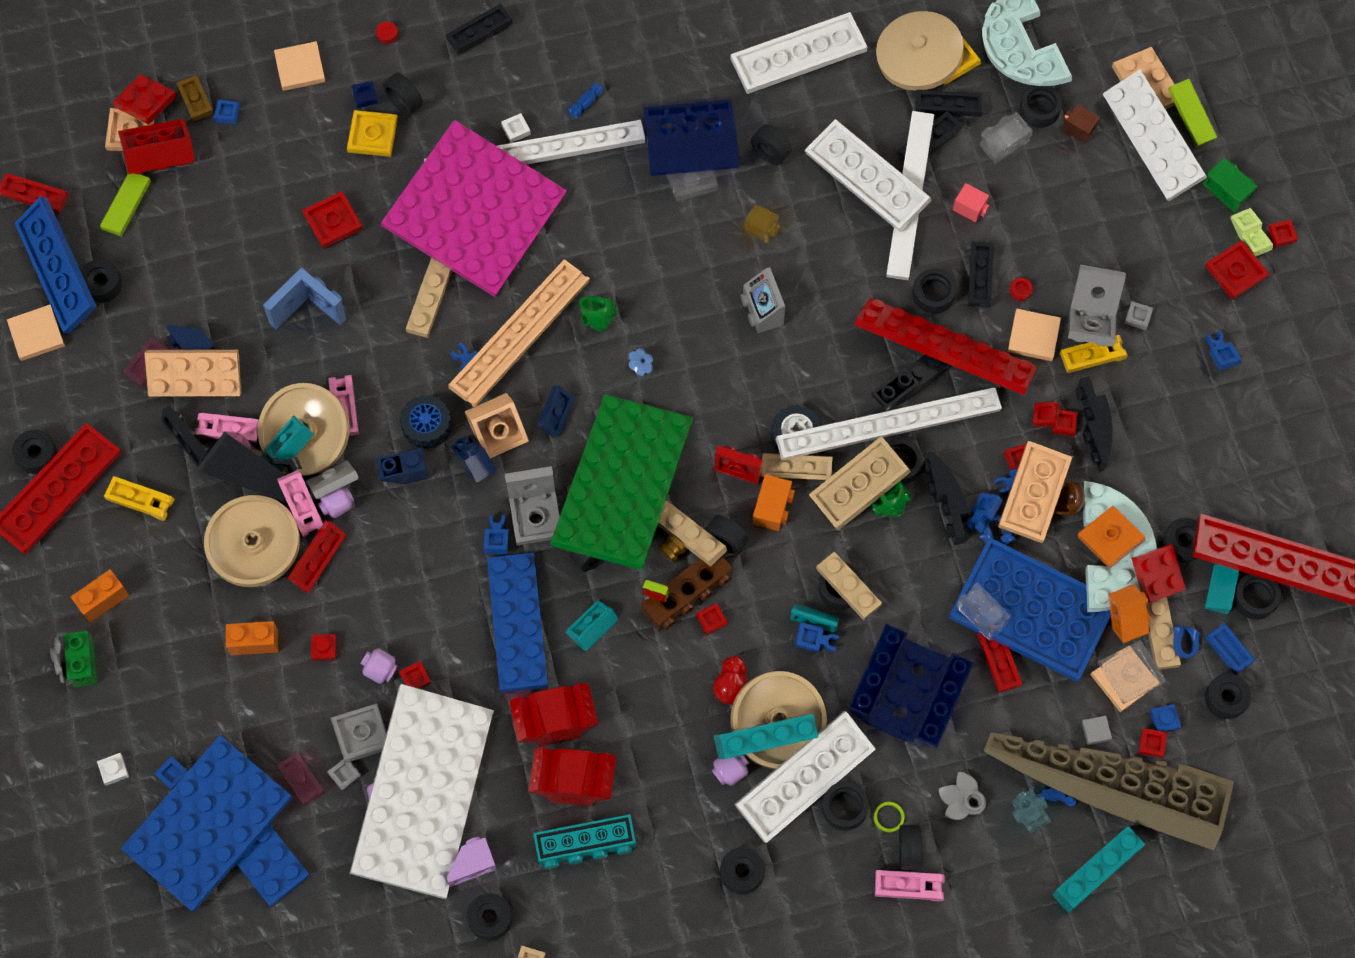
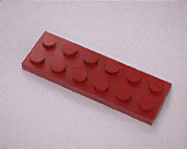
[0,423,122,555]

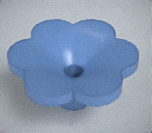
[629,348,653,376]

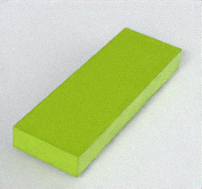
[1168,79,1217,147]
[100,174,151,237]

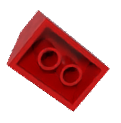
[118,118,195,174]

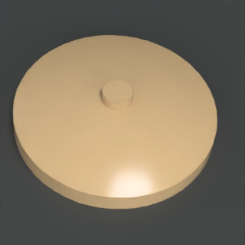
[876,11,964,91]
[258,383,350,476]
[204,495,300,587]
[731,671,827,769]

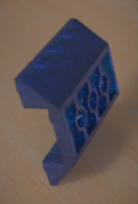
[642,96,739,176]
[848,624,975,749]

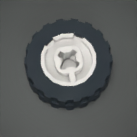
[771,405,822,455]

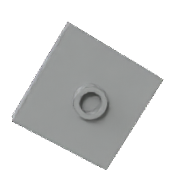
[306,460,359,499]
[331,703,387,763]

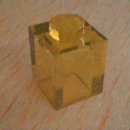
[744,204,780,243]

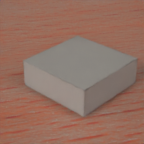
[1124,301,1153,330]
[1081,716,1112,745]
[327,759,362,792]

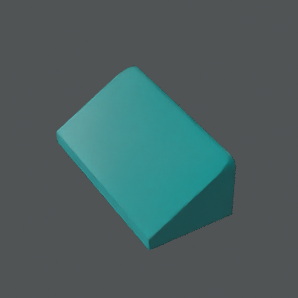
[264,415,314,468]
[1204,564,1239,615]
[565,600,618,651]
[790,604,840,633]

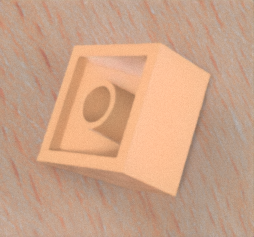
[464,393,529,458]

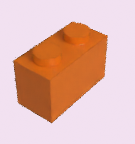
[752,474,795,531]
[71,569,129,623]
[1108,584,1150,643]
[226,621,278,655]

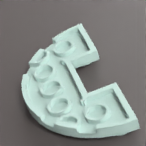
[982,0,1072,86]
[1082,481,1156,612]

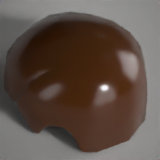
[1054,481,1085,517]

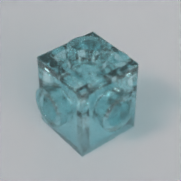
[1011,789,1051,833]

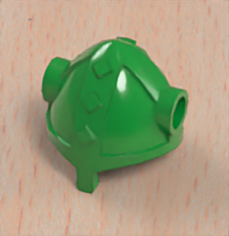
[578,296,617,332]
[871,481,911,518]

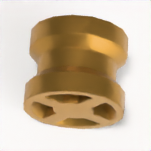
[657,534,687,564]

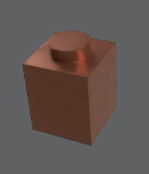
[1063,104,1100,144]

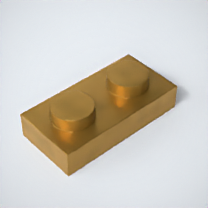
[176,75,214,122]

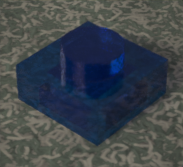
[351,81,378,108]

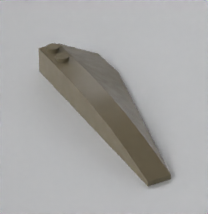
[984,733,1234,850]

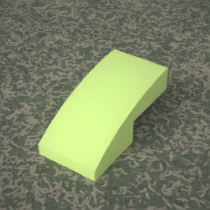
[1231,208,1273,257]

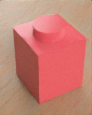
[953,183,990,222]

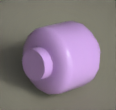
[318,486,354,518]
[360,648,398,684]
[712,755,749,786]

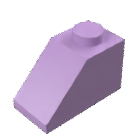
[447,837,497,888]

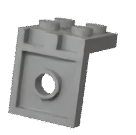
[1068,265,1126,346]
[505,466,560,546]

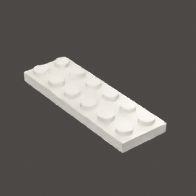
[730,12,867,94]
[1103,70,1207,201]
[805,119,931,232]
[734,711,876,843]

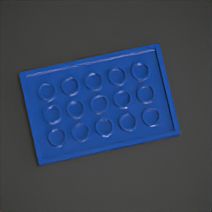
[948,537,1111,682]
[121,735,293,912]

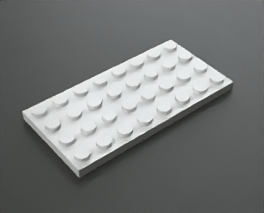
[350,684,493,899]

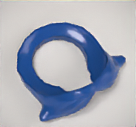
[979,515,1016,546]
[1173,625,1201,659]

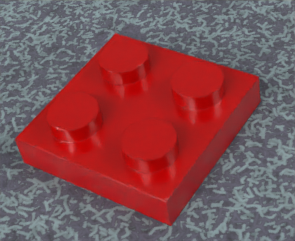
[113,74,176,125]
[302,191,363,249]
[1205,240,1270,300]
[714,446,763,485]
[1131,544,1186,603]

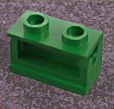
[1202,158,1258,213]
[63,631,98,688]

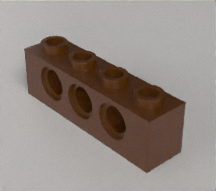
[641,556,733,632]

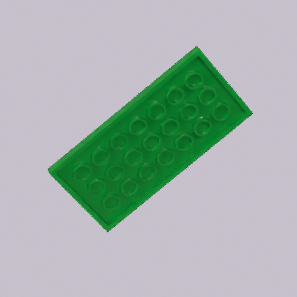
[551,394,693,571]

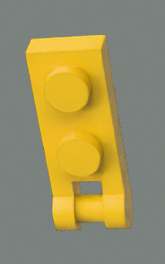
[1060,335,1128,373]
[104,476,175,521]

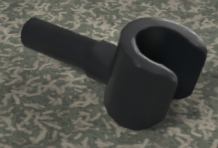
[270,457,302,474]

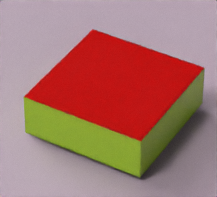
[643,580,668,602]

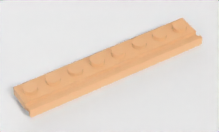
[449,259,590,408]

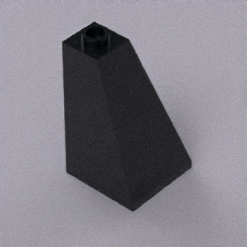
[197,431,289,502]

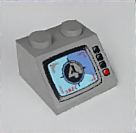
[740,267,785,333]

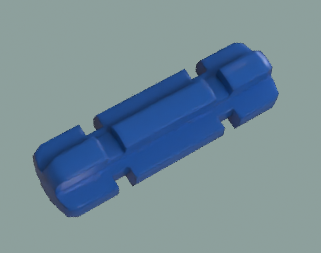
[568,83,603,118]

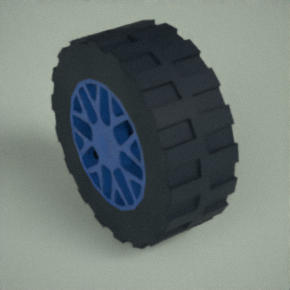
[400,395,452,449]

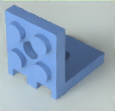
[263,268,347,330]

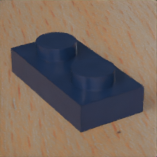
[537,386,575,437]

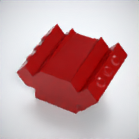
[509,683,598,747]
[528,747,616,806]

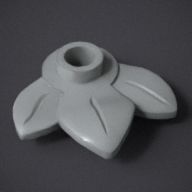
[50,637,66,683]
[938,772,986,820]

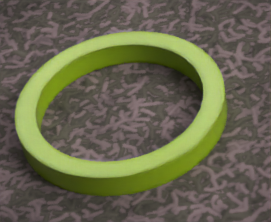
[874,802,905,833]

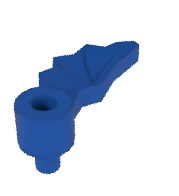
[1035,787,1076,807]

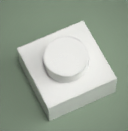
[501,113,531,143]
[97,753,129,786]

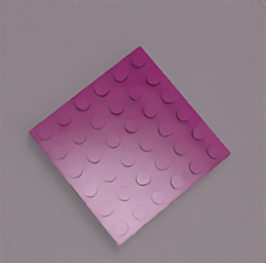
[381,120,567,297]

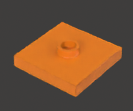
[1078,506,1145,568]

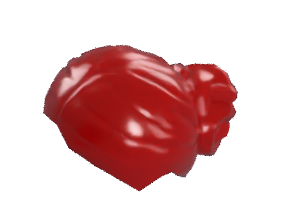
[713,656,748,705]

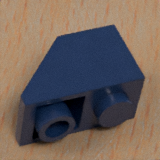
[166,325,215,350]
[450,435,496,483]
[376,448,429,484]

